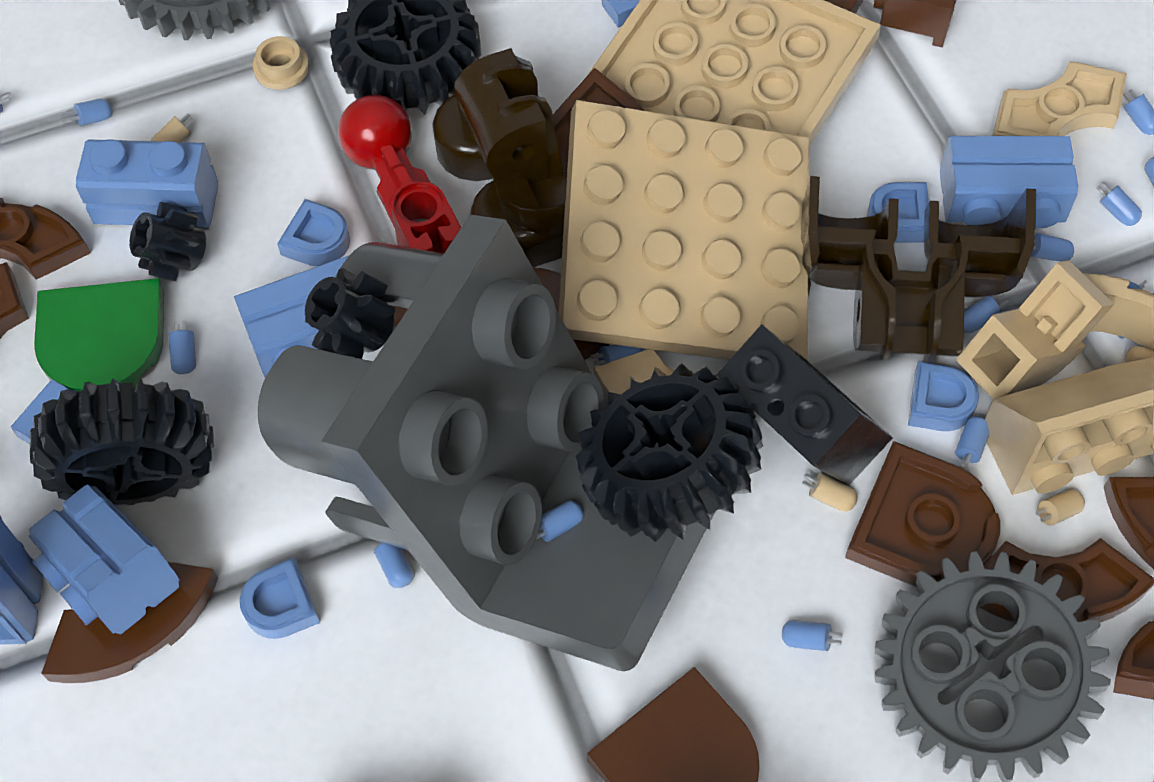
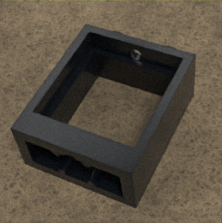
[716,324,893,485]

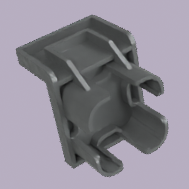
[258,214,715,672]

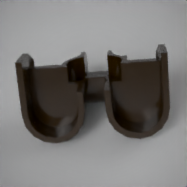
[432,48,567,267]
[801,176,1036,363]

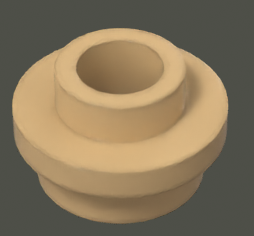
[252,36,309,90]

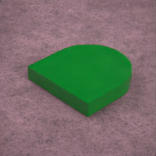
[34,278,164,391]

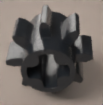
[129,202,206,282]
[305,268,395,359]

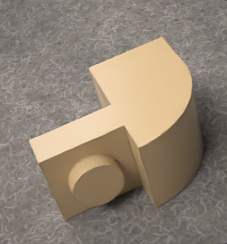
[956,260,1114,399]

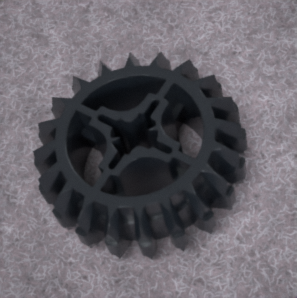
[330,0,482,115]
[575,363,763,542]
[29,378,215,506]

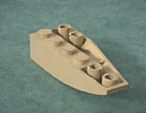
[985,357,1154,495]

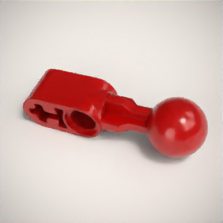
[338,95,462,253]

